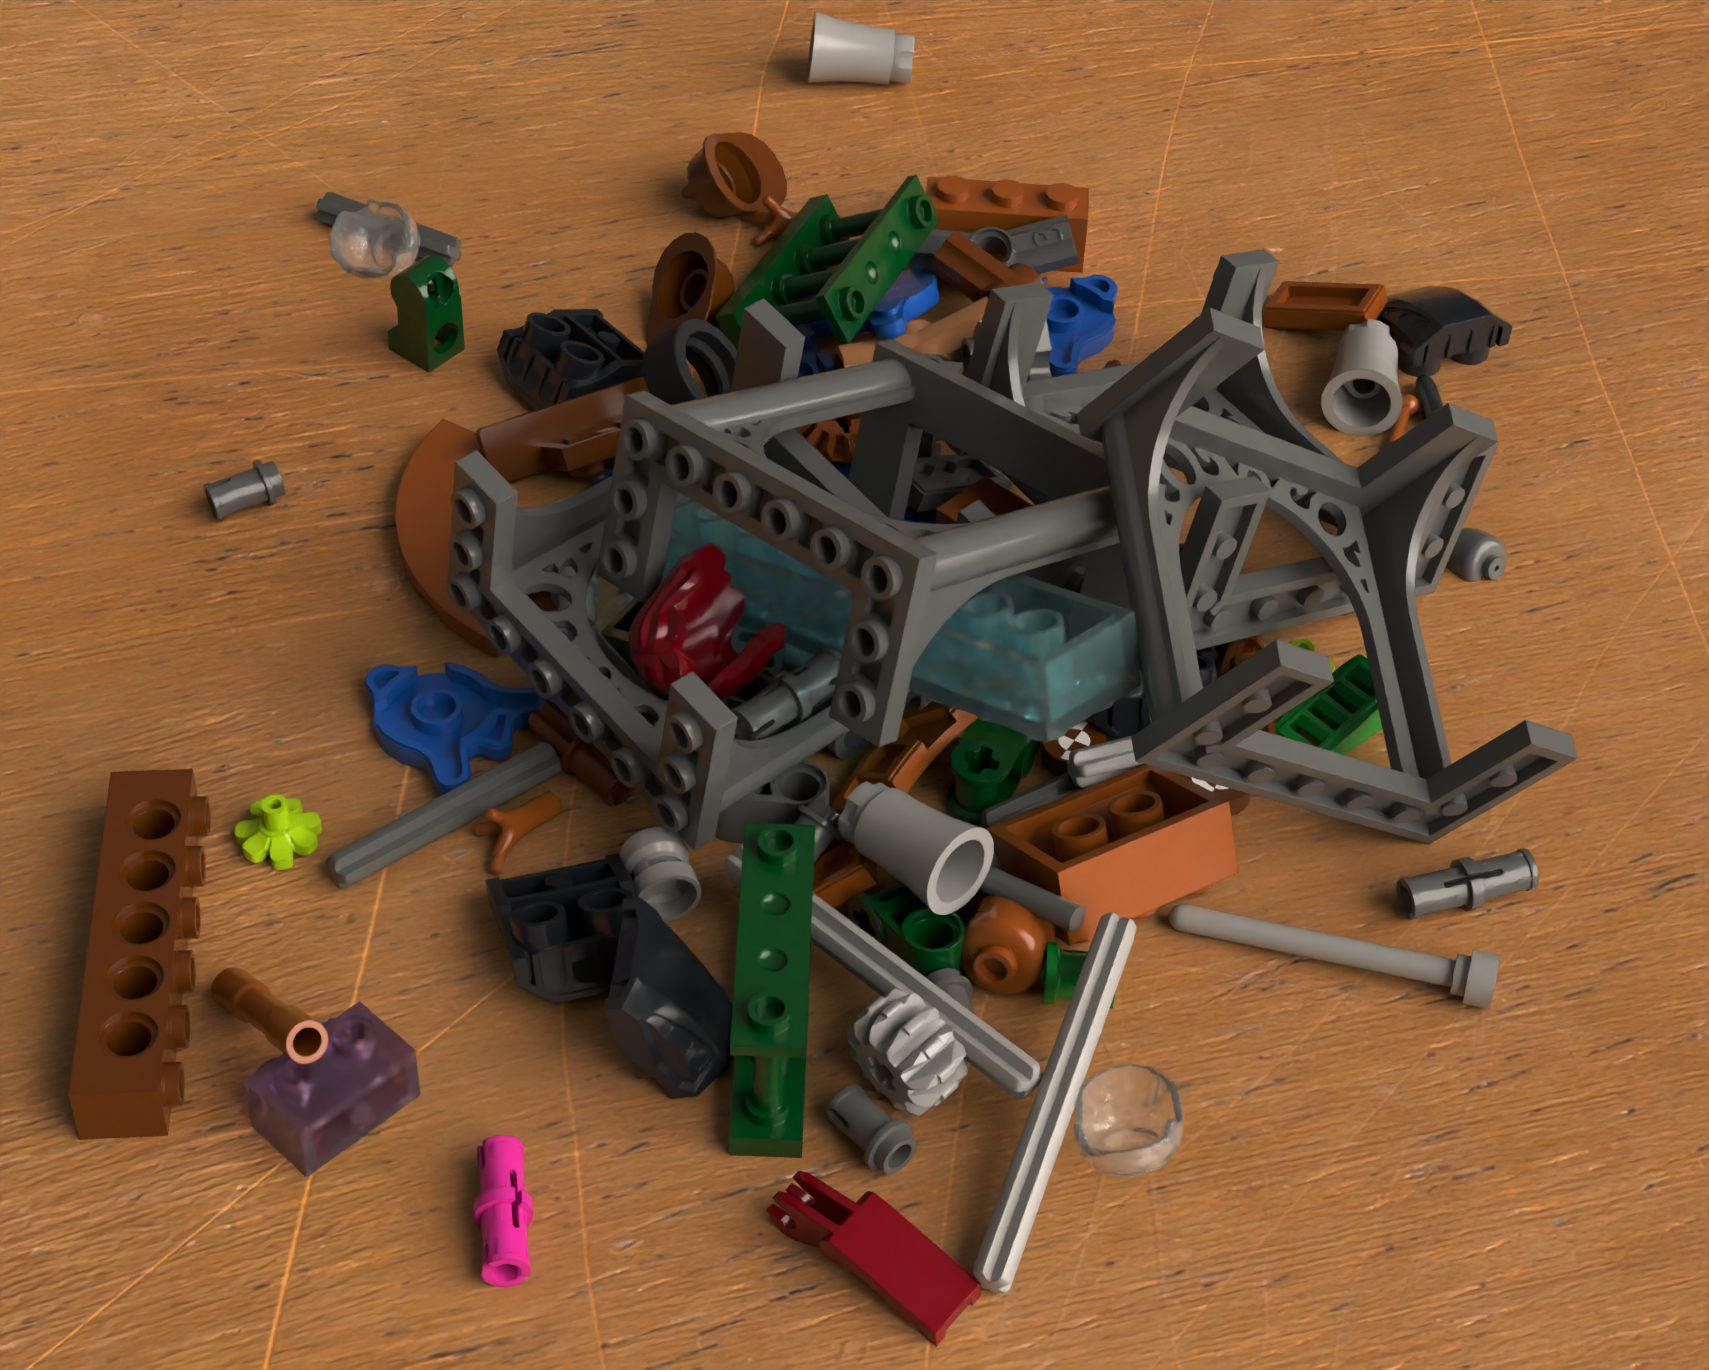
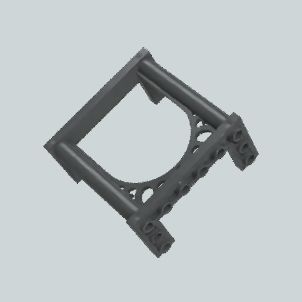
[946,249,1499,650]
[446,298,1014,851]
[1077,308,1578,844]
[596,339,1171,747]

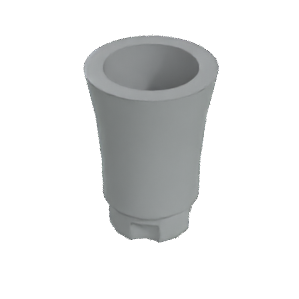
[807,12,915,85]
[1321,319,1403,437]
[838,781,994,915]

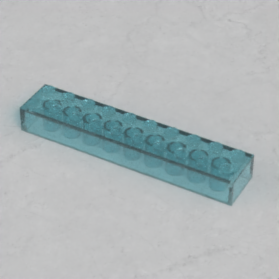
[662,500,1141,743]

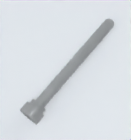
[1168,904,1501,1009]

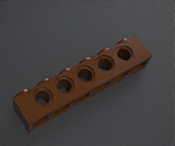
[68,769,211,1140]

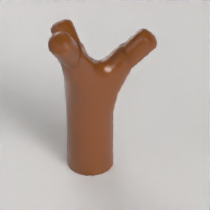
[742,195,798,247]
[474,791,562,875]

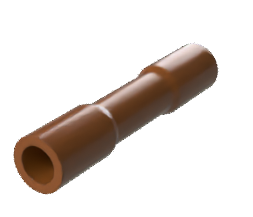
[211,967,329,1064]

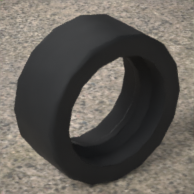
[643,318,737,405]

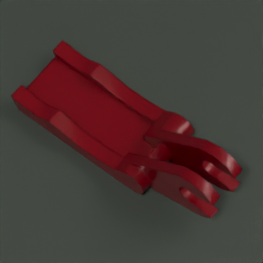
[766,1171,981,1347]

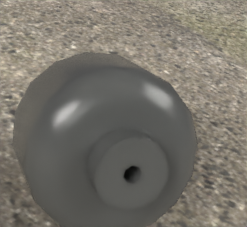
[1446,528,1506,582]

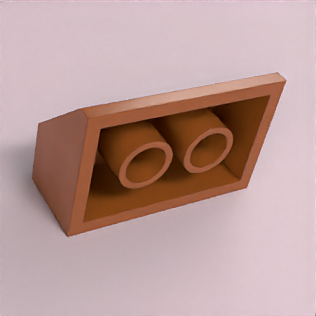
[926,176,1089,273]
[986,764,1239,946]

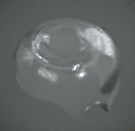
[329,199,420,283]
[1073,1063,1184,1178]

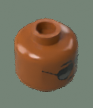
[961,895,1055,994]

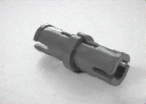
[731,648,841,741]
[1396,848,1539,920]

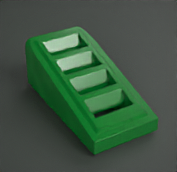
[1275,654,1382,755]

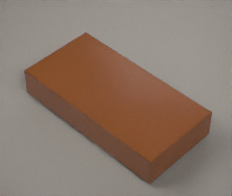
[1262,281,1388,331]

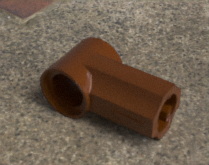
[929,230,1046,302]

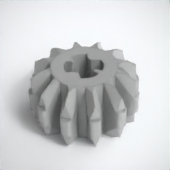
[846,988,968,1116]

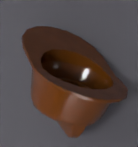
[681,132,787,219]
[646,232,735,345]

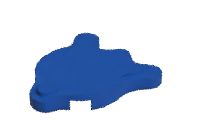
[794,266,940,340]
[968,275,1117,377]
[364,662,549,796]

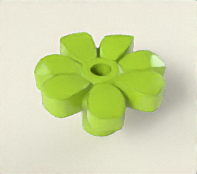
[235,794,322,870]

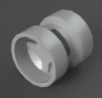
[619,826,701,922]

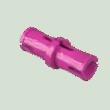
[473,1135,533,1287]

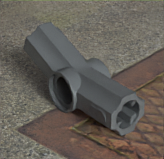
[908,214,1079,281]

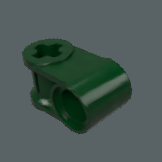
[946,707,1043,827]
[847,879,964,977]

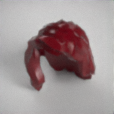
[628,542,786,699]

